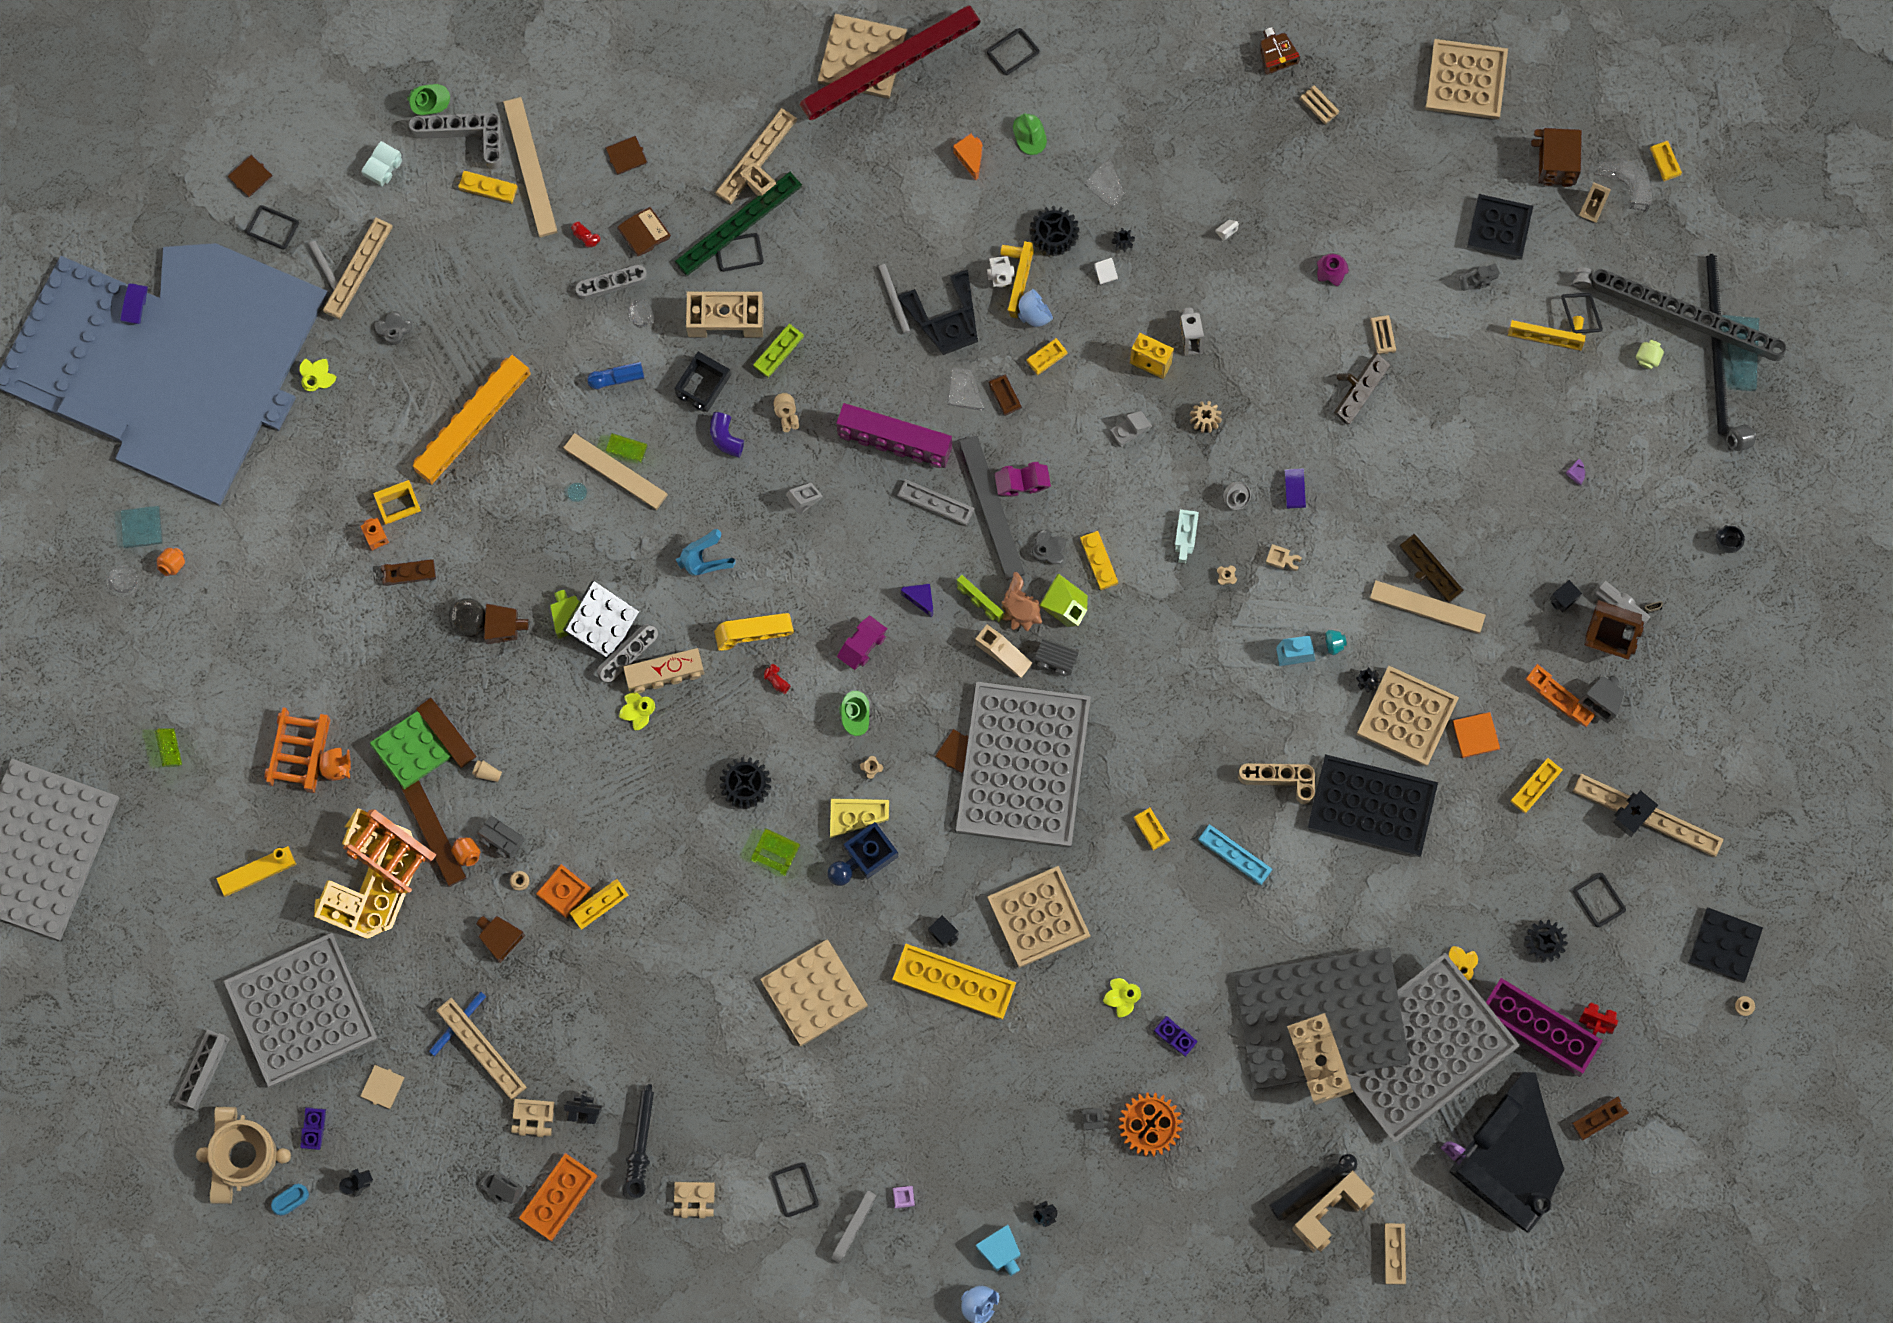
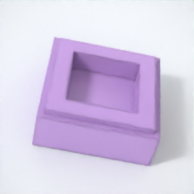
[893,1186,915,1209]

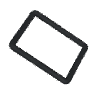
[987,28,1040,75]
[246,205,299,249]
[717,233,764,272]
[1561,293,1603,334]
[1573,873,1626,927]
[771,1163,819,1217]

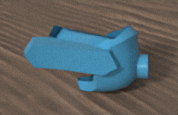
[676,529,736,576]

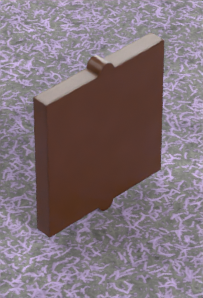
[606,136,647,175]
[228,155,273,197]
[935,729,969,773]

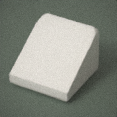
[1215,220,1239,241]
[1094,258,1118,285]

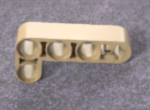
[1238,763,1315,805]

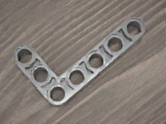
[409,113,502,170]

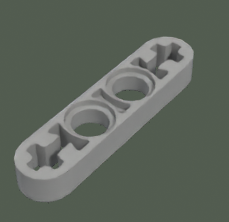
[576,265,647,299]
[597,624,658,682]
[831,1190,877,1263]

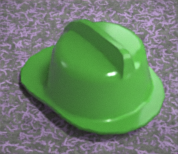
[407,84,450,115]
[1013,113,1047,155]
[839,691,870,736]

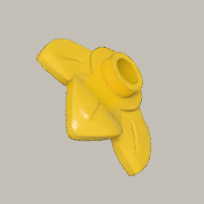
[1448,946,1478,981]

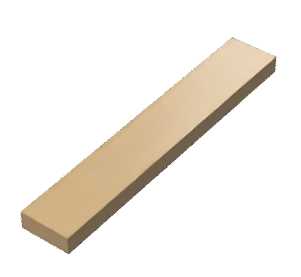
[716,108,797,205]
[323,218,393,320]
[564,433,668,510]
[1370,581,1486,634]
[436,998,527,1100]

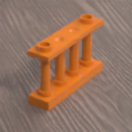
[264,707,331,793]
[343,809,436,894]

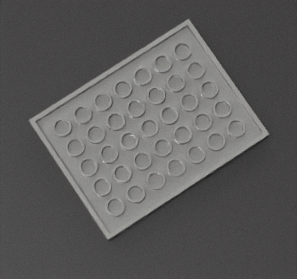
[956,682,1091,847]
[0,759,120,941]
[1347,953,1520,1144]

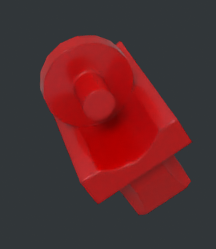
[1579,1003,1619,1036]

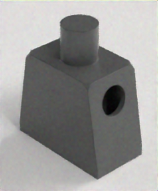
[1578,676,1624,724]

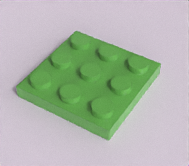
[370,711,451,790]

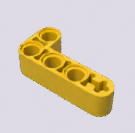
[714,613,794,651]

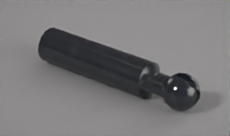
[1269,1154,1358,1222]

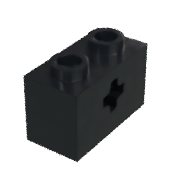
[1613,790,1658,837]

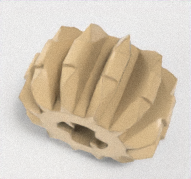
[1190,401,1222,433]

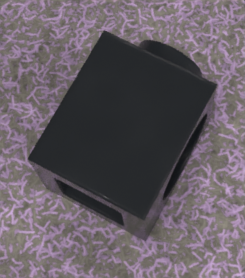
[1550,580,1582,613]
[928,915,959,948]

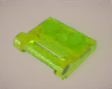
[750,828,801,876]

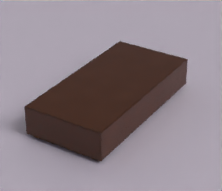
[988,374,1022,416]

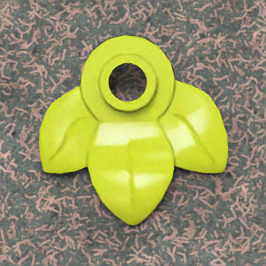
[300,359,337,392]
[619,693,655,731]
[1103,978,1141,1018]

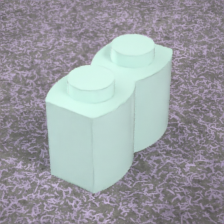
[361,141,402,186]

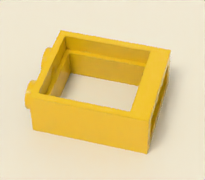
[1130,333,1174,379]

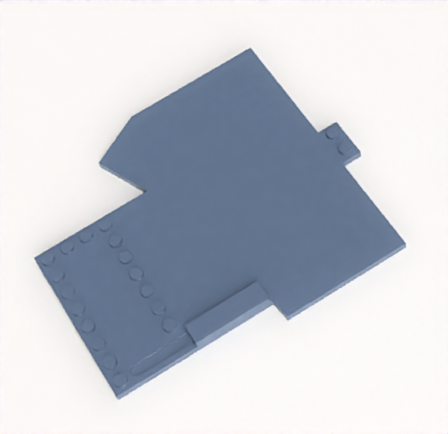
[0,243,329,506]

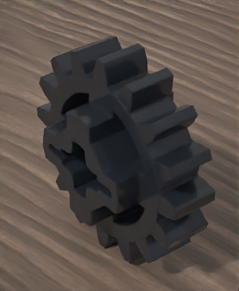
[1524,920,1568,963]

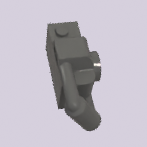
[1459,263,1500,291]
[480,1170,523,1204]

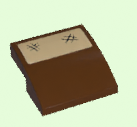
[617,207,671,257]

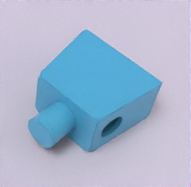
[1276,636,1315,666]
[976,1225,1021,1276]

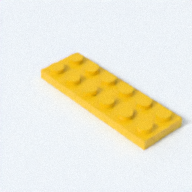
[892,944,1016,1020]

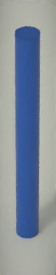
[429,991,486,1056]

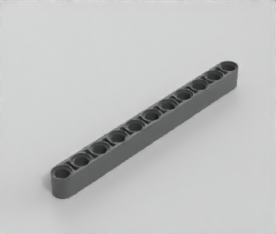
[1592,269,1787,361]

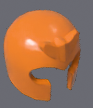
[319,748,351,781]

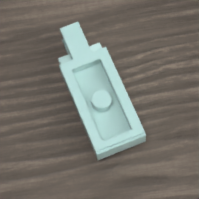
[1175,509,1199,564]

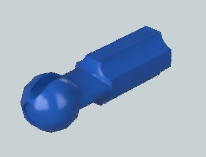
[587,362,644,389]

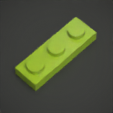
[753,324,804,378]
[957,575,1004,622]

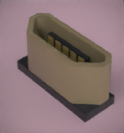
[1643,601,1663,614]

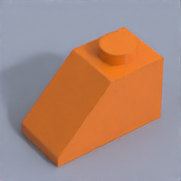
[953,134,983,180]

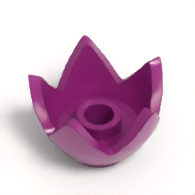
[1317,253,1349,286]

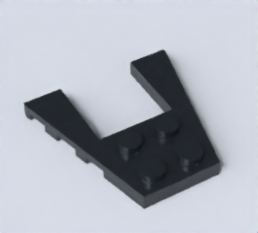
[898,269,978,355]

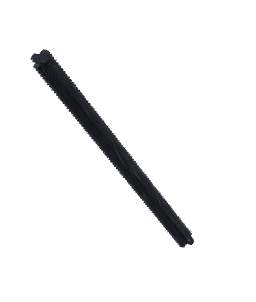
[1706,254,1729,435]

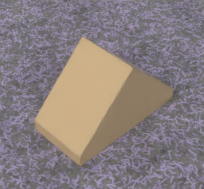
[740,162,776,196]
[1579,182,1611,223]

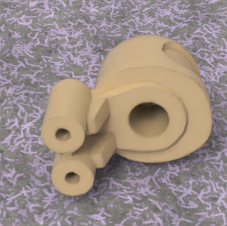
[773,393,799,432]

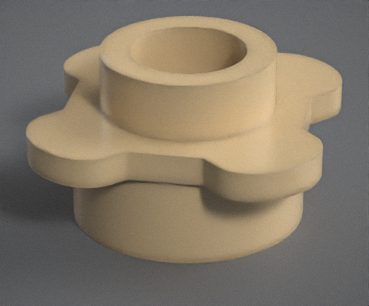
[1217,566,1237,585]
[860,756,883,779]

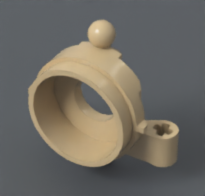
[196,1107,291,1204]

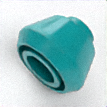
[1325,630,1347,656]

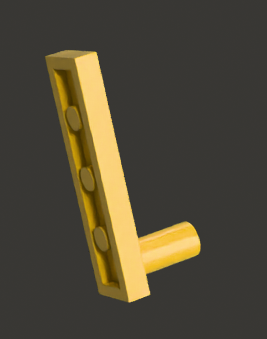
[1001,241,1034,318]
[1508,316,1586,351]
[216,846,297,897]

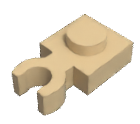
[1266,544,1302,571]

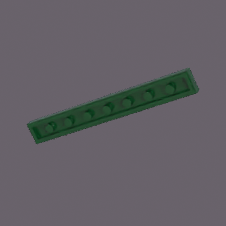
[675,171,802,276]

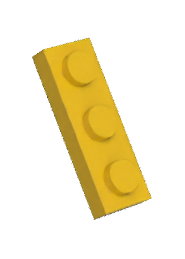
[458,171,518,204]
[1080,531,1118,591]
[1510,758,1563,814]
[570,879,629,930]

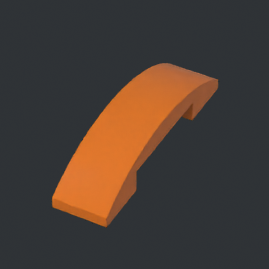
[1525,664,1595,727]

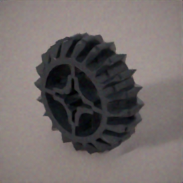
[1029,206,1080,256]
[719,757,772,809]

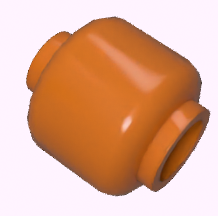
[156,548,185,576]
[451,837,481,866]

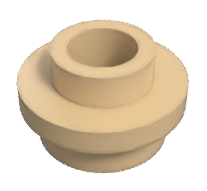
[510,871,529,891]
[1735,996,1755,1016]

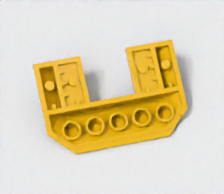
[314,808,416,939]

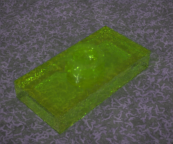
[606,433,648,463]
[155,728,182,767]

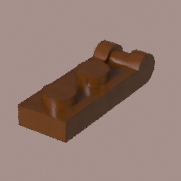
[381,559,436,586]
[1572,1096,1629,1141]

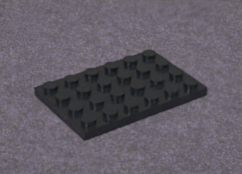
[1307,754,1438,857]

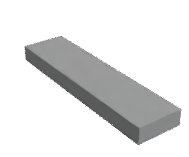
[897,479,974,527]

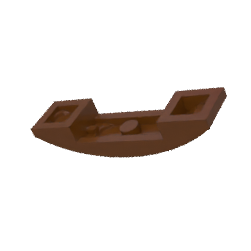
[416,698,477,768]

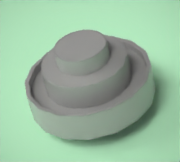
[1223,481,1251,510]

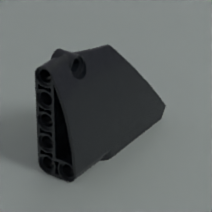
[1449,1072,1565,1233]

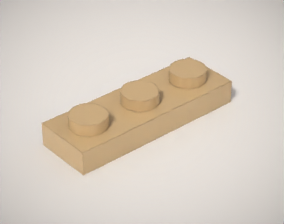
[1384,1224,1406,1285]

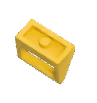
[373,480,421,525]

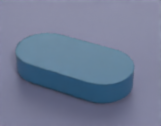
[271,1184,309,1216]

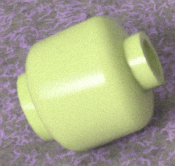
[1636,340,1664,369]

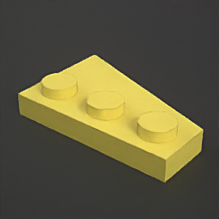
[830,799,889,838]

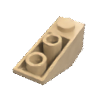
[975,625,1033,678]

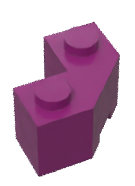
[994,462,1051,497]
[837,615,888,670]

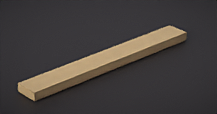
[503,97,558,237]
[1573,774,1724,857]

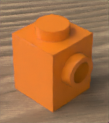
[360,518,389,551]

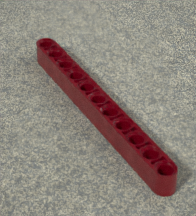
[799,5,981,120]

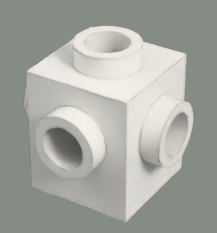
[987,256,1015,287]

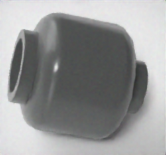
[1727,424,1756,451]

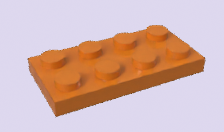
[519,1153,598,1242]

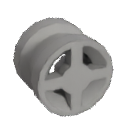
[1573,267,1593,288]

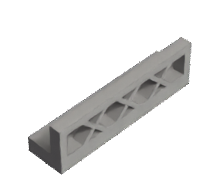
[174,1029,230,1111]

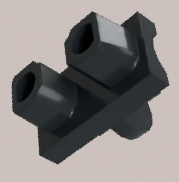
[564,1091,602,1124]
[339,1169,373,1198]

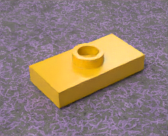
[1650,141,1682,181]
[1026,338,1068,376]
[1133,808,1170,851]

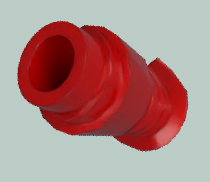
[571,221,600,248]
[764,664,791,694]

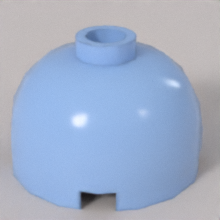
[1018,289,1053,327]
[961,1285,999,1323]

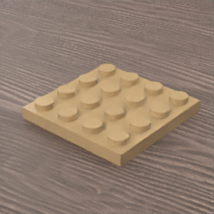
[818,14,907,99]
[1426,39,1508,120]
[1357,666,1459,767]
[987,866,1090,968]
[760,939,868,1046]

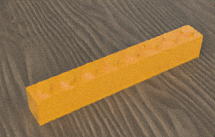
[412,355,531,485]

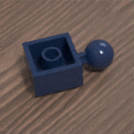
[827,822,899,886]

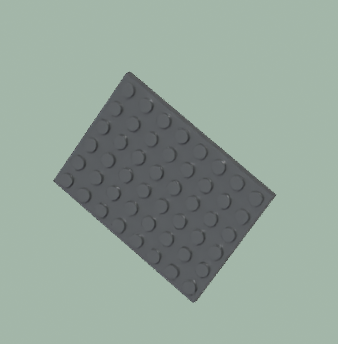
[1235,947,1410,1090]

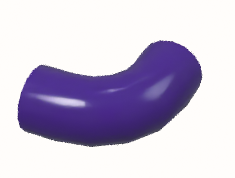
[710,412,744,458]

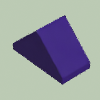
[901,584,934,617]

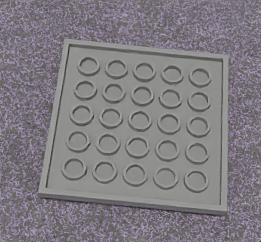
[224,933,378,1088]

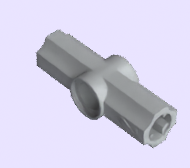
[1595,581,1651,626]

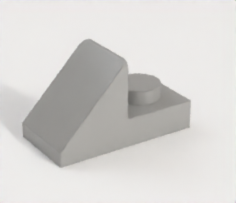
[1110,411,1152,447]
[786,483,823,514]

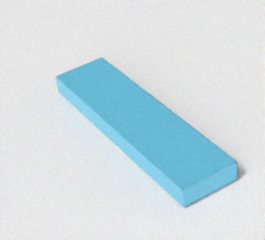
[1198,824,1273,886]

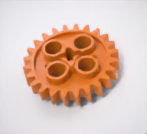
[1118,1092,1183,1157]

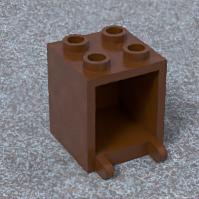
[1530,128,1582,187]
[1584,600,1644,660]

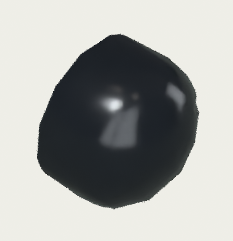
[1715,525,1745,553]

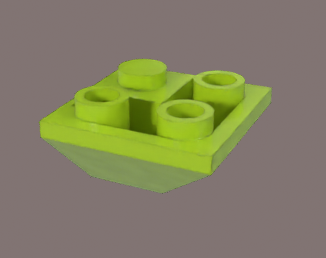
[1039,574,1088,627]

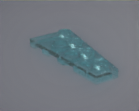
[1721,315,1759,392]

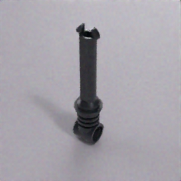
[622,1084,654,1200]

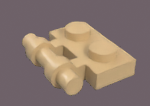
[512,1099,555,1137]
[674,1182,715,1219]

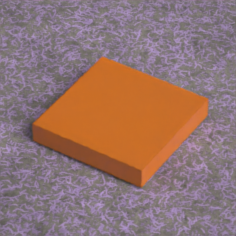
[1452,712,1500,758]
[536,864,591,919]

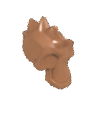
[1002,572,1042,631]

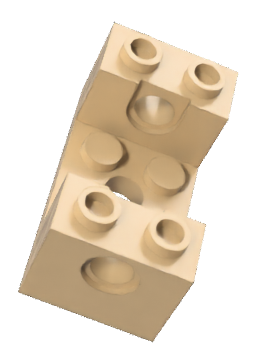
[686,292,764,337]
[1287,1013,1353,1105]
[1292,1171,1375,1253]

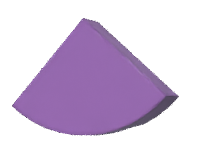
[1566,459,1585,486]
[1440,1142,1465,1161]

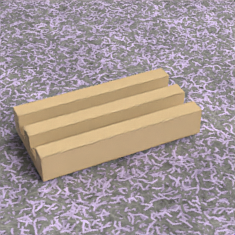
[1300,85,1339,125]
[1370,315,1396,355]

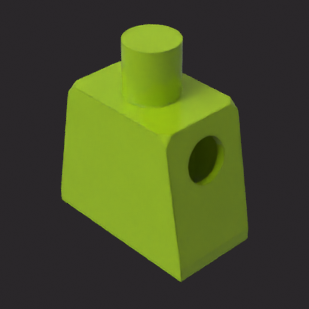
[550,590,579,639]

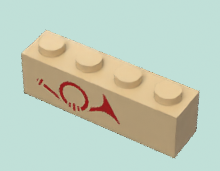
[623,648,704,694]

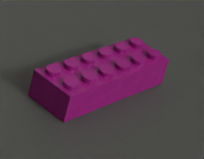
[836,403,952,468]
[1486,978,1603,1077]

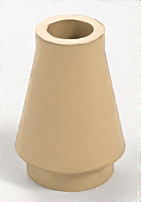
[472,760,502,782]

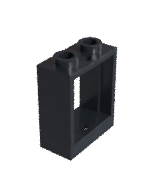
[675,351,731,412]

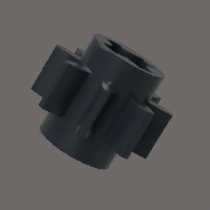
[1112,228,1135,252]
[1356,667,1381,693]
[1033,1201,1057,1227]

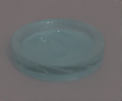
[568,483,587,502]

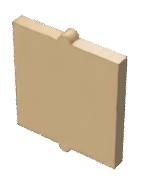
[360,1065,405,1109]

